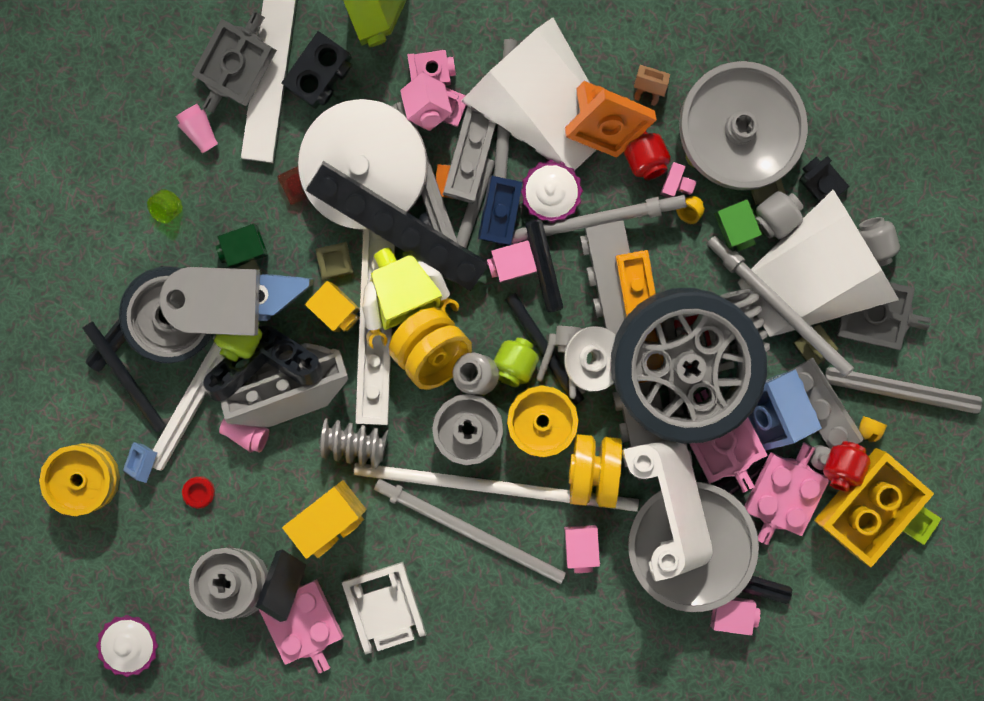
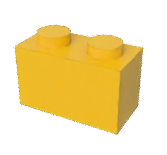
[305,281,360,332]

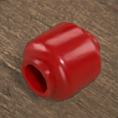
[624,131,671,180]
[823,441,871,492]

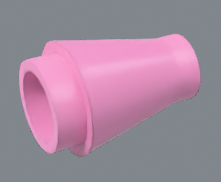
[176,104,218,153]
[219,418,269,453]

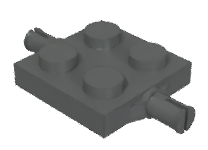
[192,11,277,113]
[836,282,931,350]

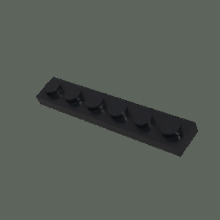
[305,161,488,291]

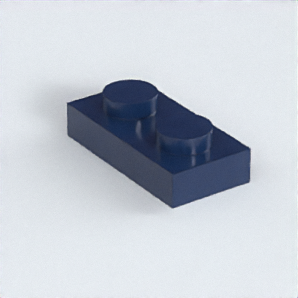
[478,176,523,245]

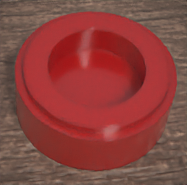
[182,476,215,509]

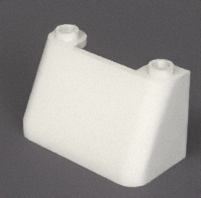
[622,440,713,581]

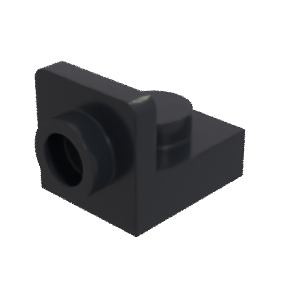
[799,156,850,202]

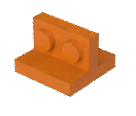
[565,81,657,158]

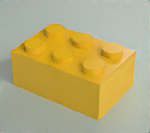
[814,448,934,567]
[282,480,367,559]

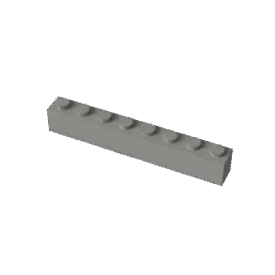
[580,220,665,480]

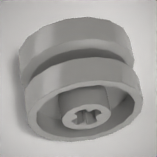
[432,393,503,465]
[189,548,268,620]

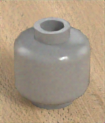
[755,191,804,239]
[858,217,900,267]
[453,352,499,396]

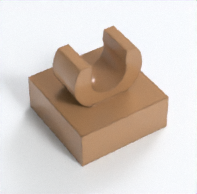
[634,65,670,106]

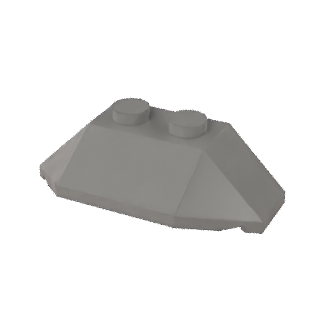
[220,343,349,428]

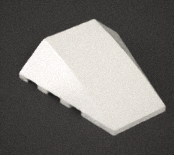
[461,18,596,171]
[738,190,899,337]

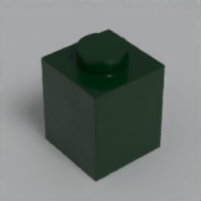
[216,223,268,268]

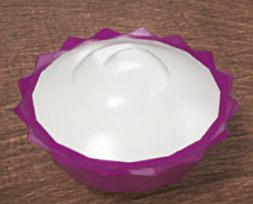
[521,160,583,223]
[95,615,158,678]

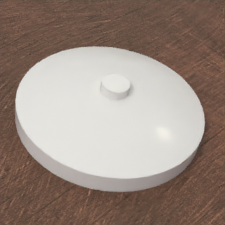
[298,99,428,229]

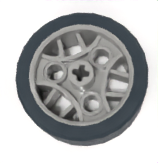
[611,288,767,444]

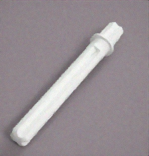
[152,335,225,471]

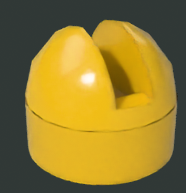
[676,196,705,224]
[859,416,887,442]

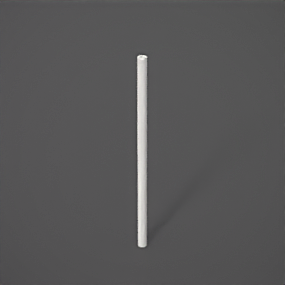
[354,463,639,512]

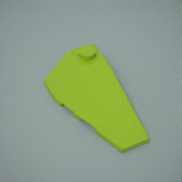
[343,0,406,47]

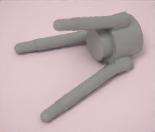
[537,326,585,399]

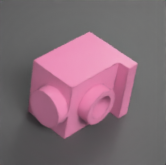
[407,50,456,86]

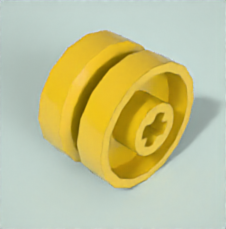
[388,307,472,390]
[507,385,579,457]
[568,434,622,508]
[39,443,120,516]

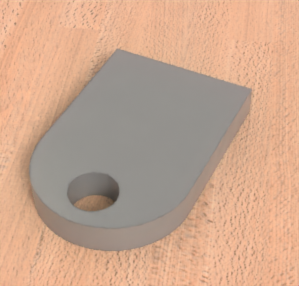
[160,267,260,336]

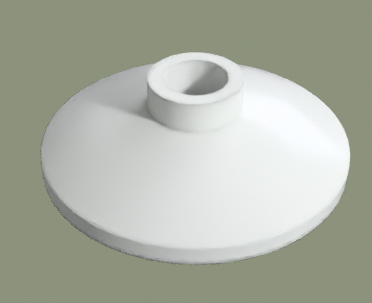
[564,326,615,391]

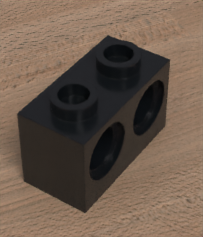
[281,31,353,109]

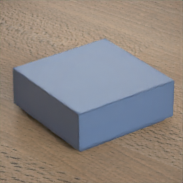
[123,442,157,483]

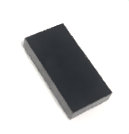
[256,549,306,622]

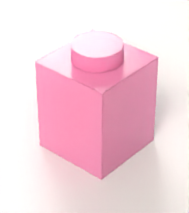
[400,72,452,131]
[487,240,537,283]
[564,525,600,573]
[710,597,760,635]

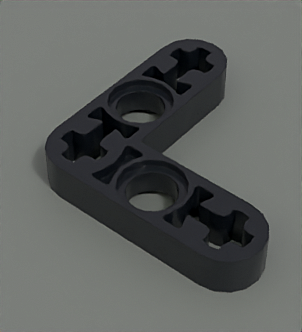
[203,326,323,401]

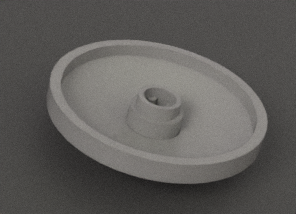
[679,61,808,190]
[628,482,759,612]

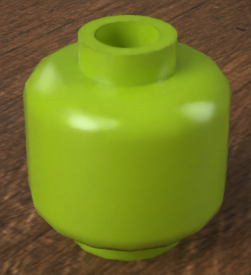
[214,322,262,362]
[493,337,539,387]

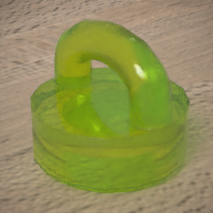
[147,189,183,224]

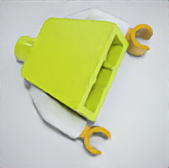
[362,247,459,349]

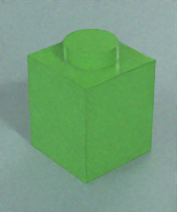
[714,199,762,251]

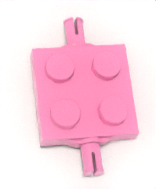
[689,389,768,493]
[744,442,829,545]
[259,579,344,674]

